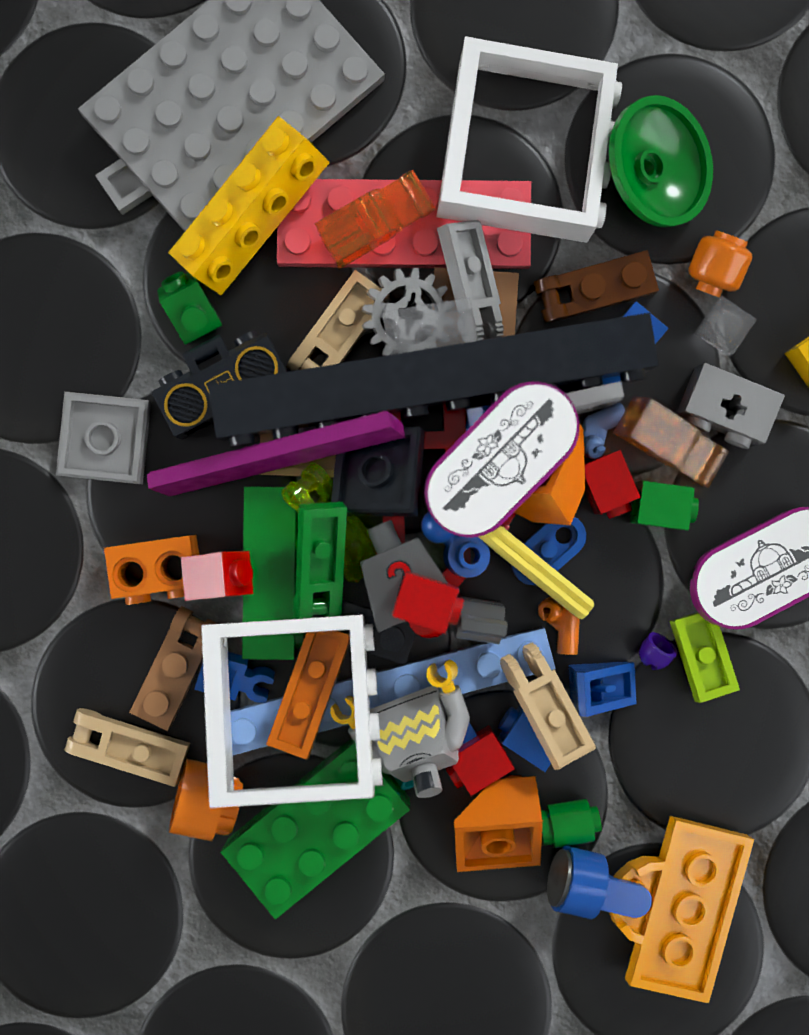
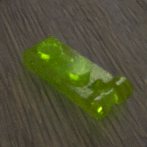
[281,463,377,582]

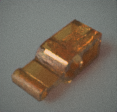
[315,170,435,269]
[613,396,729,488]

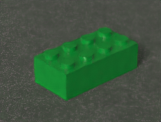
[220,738,410,920]

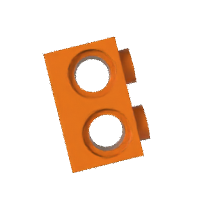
[104,535,200,605]

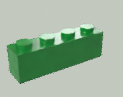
[242,487,307,660]

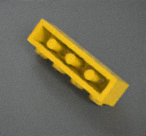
[168,116,330,296]

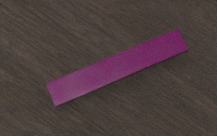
[147,411,405,497]

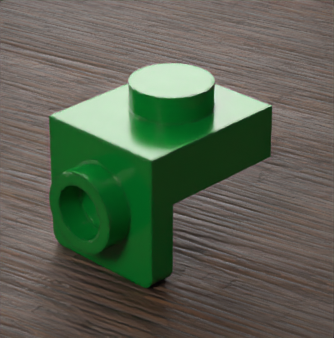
[157,271,222,345]

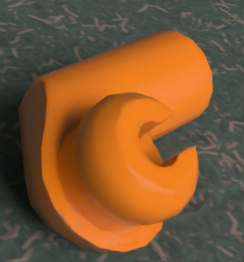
[538,597,580,655]

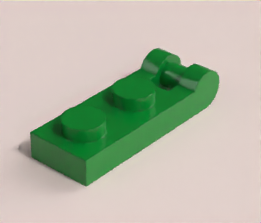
[293,502,347,619]

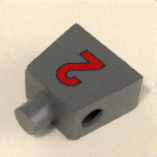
[361,520,447,633]

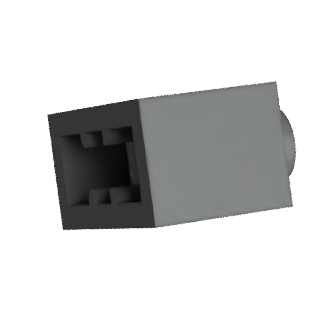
[676,363,785,449]

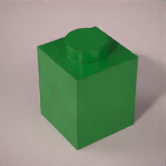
[630,481,699,531]

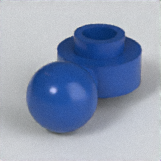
[421,512,490,578]

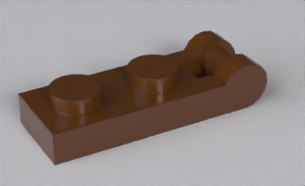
[533,250,659,324]

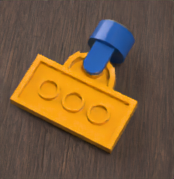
[547,816,754,1003]

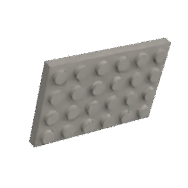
[78,0,385,231]

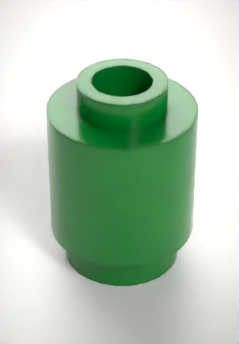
[541,799,602,848]

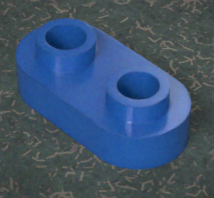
[511,517,586,585]

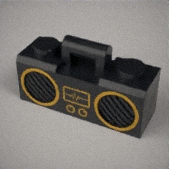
[151,330,288,440]

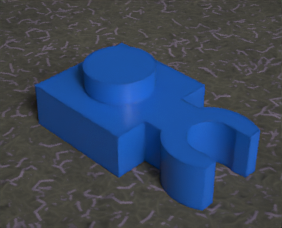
[194,652,275,703]

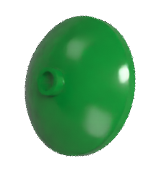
[609,95,713,228]

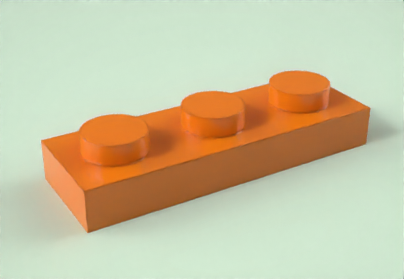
[266,631,350,760]

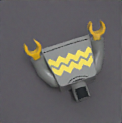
[330,660,470,798]

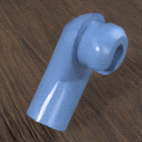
[582,402,628,459]

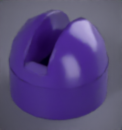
[639,632,677,670]

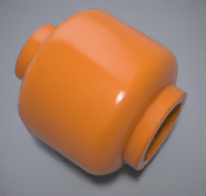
[688,230,752,298]

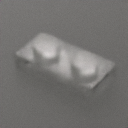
[382,297,477,355]

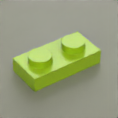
[669,612,740,703]

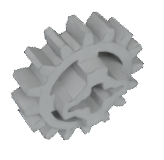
[361,268,455,356]

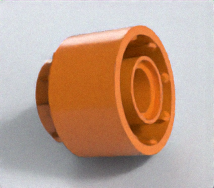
[169,759,243,841]

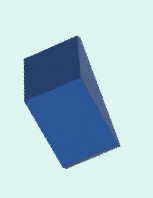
[569,662,637,717]

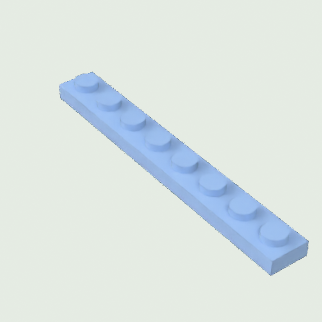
[231,627,556,755]

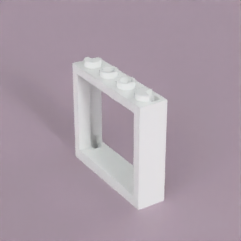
[436,37,622,243]
[202,615,382,808]

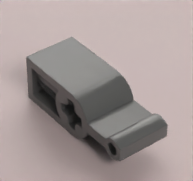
[453,596,507,645]

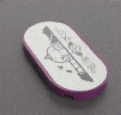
[425,382,579,537]
[689,507,809,630]

